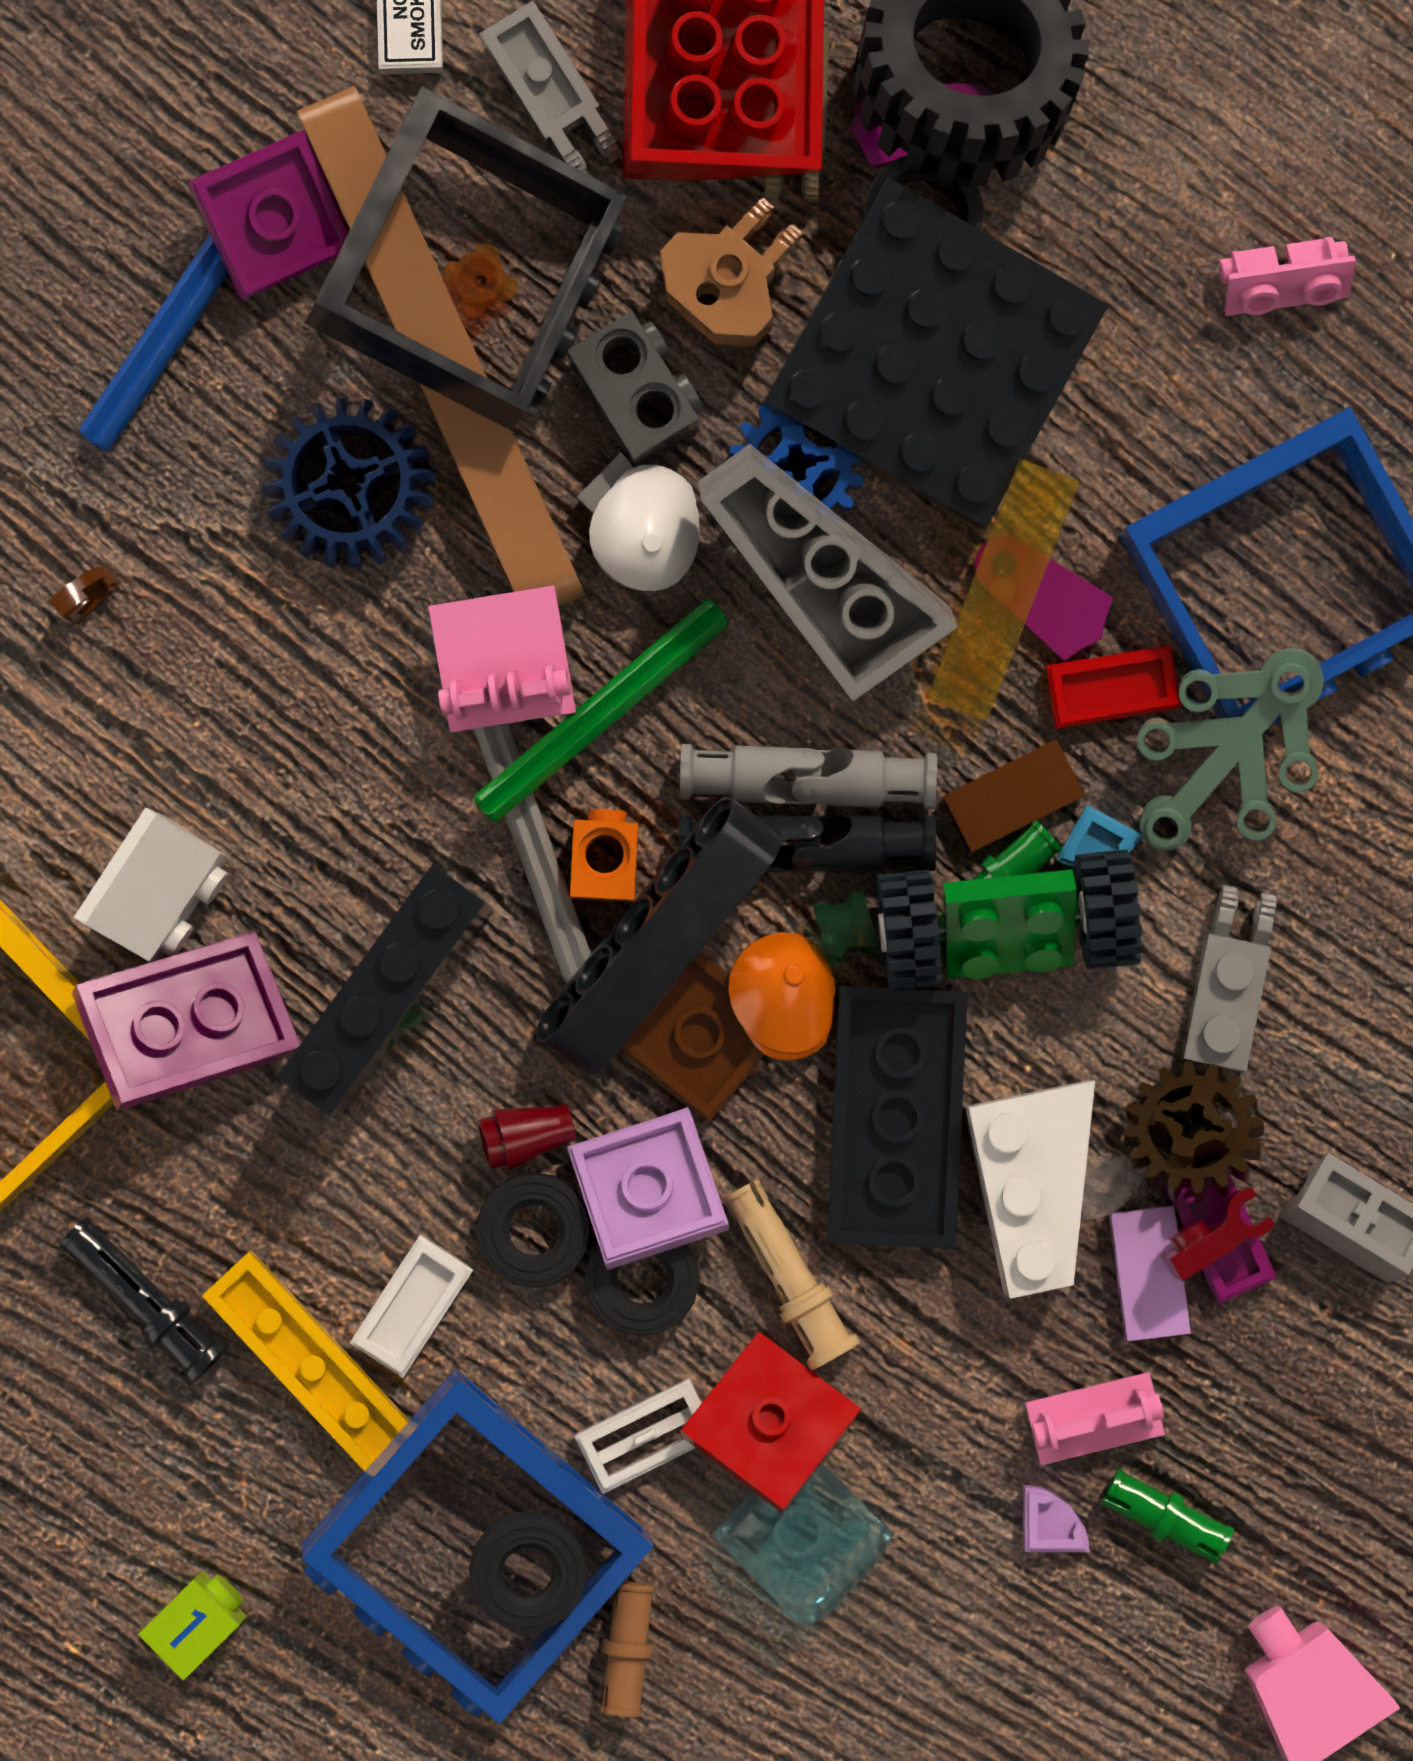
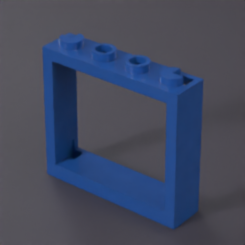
[1118,407,1413,727]
[302,1368,654,1724]

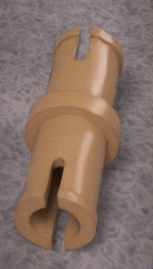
[600,1581,655,1717]

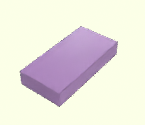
[1109,1205,1191,1341]

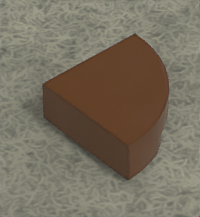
[48,566,121,624]

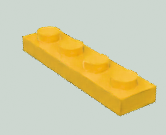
[202,1251,409,1472]

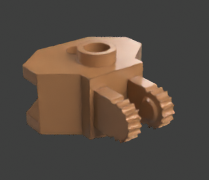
[660,198,804,348]

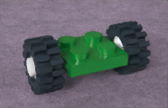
[877,849,1142,990]

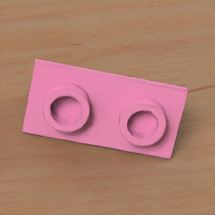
[1218,237,1356,316]
[1025,1372,1165,1465]

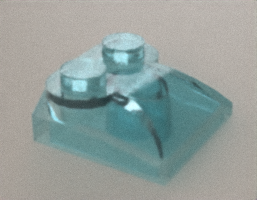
[712,1462,894,1628]

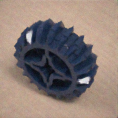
[262,397,436,570]

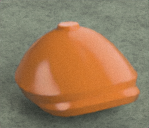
[728,932,836,1060]

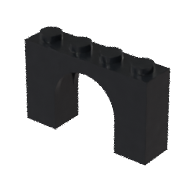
[276,864,495,1117]

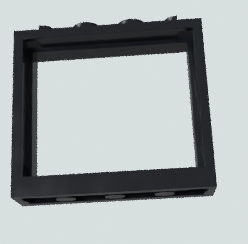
[304,86,627,431]

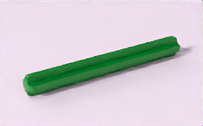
[473,599,729,823]

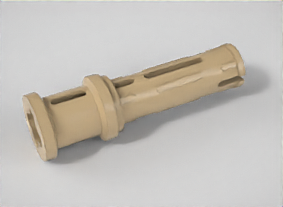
[723,1179,860,1371]

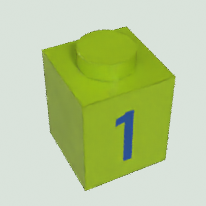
[138,1570,247,1681]

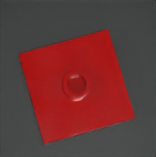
[680,1331,861,1514]

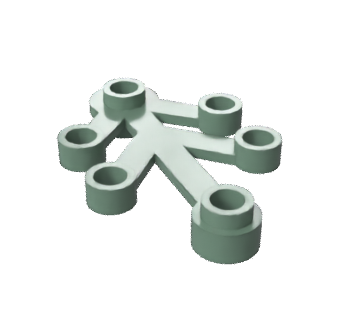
[1137,648,1324,851]

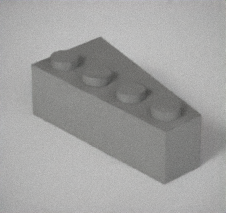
[698,444,958,701]

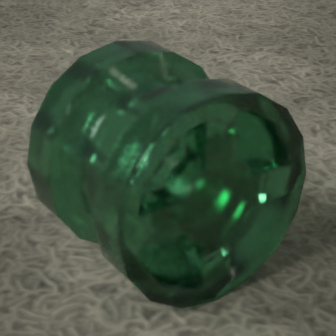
[812,891,879,965]

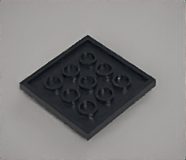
[762,177,1109,530]

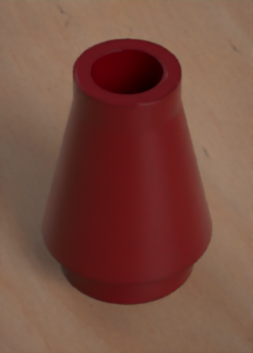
[478,1104,576,1171]

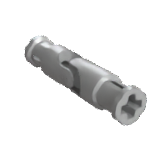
[679,744,937,809]

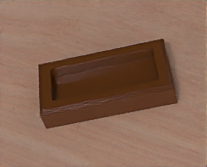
[941,739,1085,854]

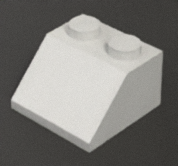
[74,807,228,962]

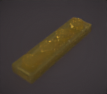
[927,459,1080,721]

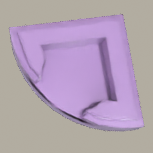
[1023,1485,1090,1552]

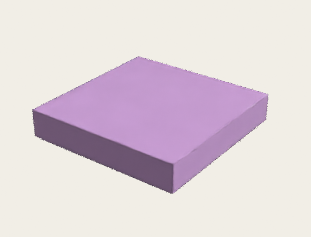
[567,1107,729,1270]

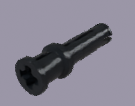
[59,1217,230,1387]

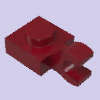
[1161,1188,1275,1281]

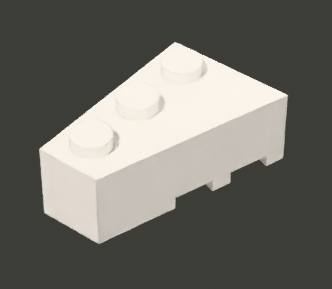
[963,1080,1095,1299]

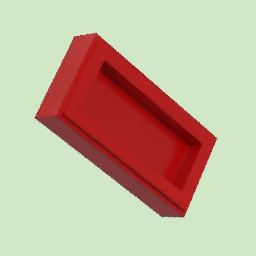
[1044,645,1182,730]

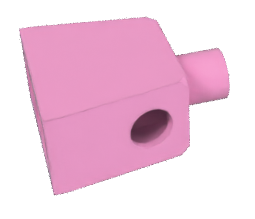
[1244,1606,1400,1761]

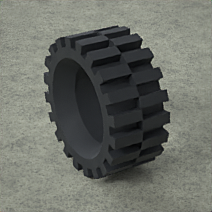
[852,0,1089,187]

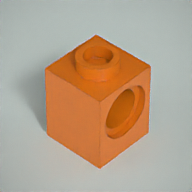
[570,809,639,903]

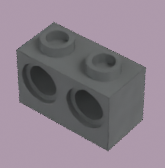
[567,311,703,468]

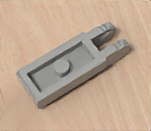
[479,1,623,174]
[1181,885,1277,1072]

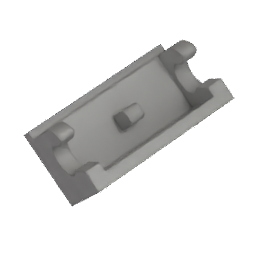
[1279,1153,1413,1283]

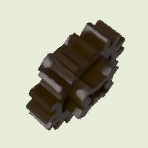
[1123,1061,1264,1203]

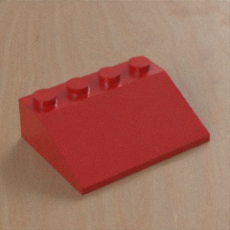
[623,0,824,181]

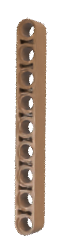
[297,85,585,607]

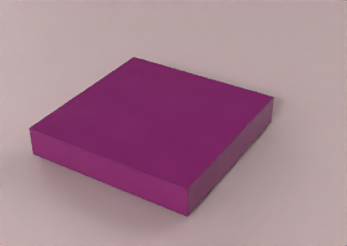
[186,130,350,300]

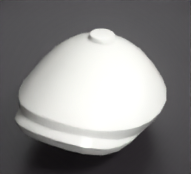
[589,465,700,591]

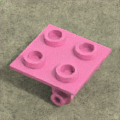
[428,585,576,733]

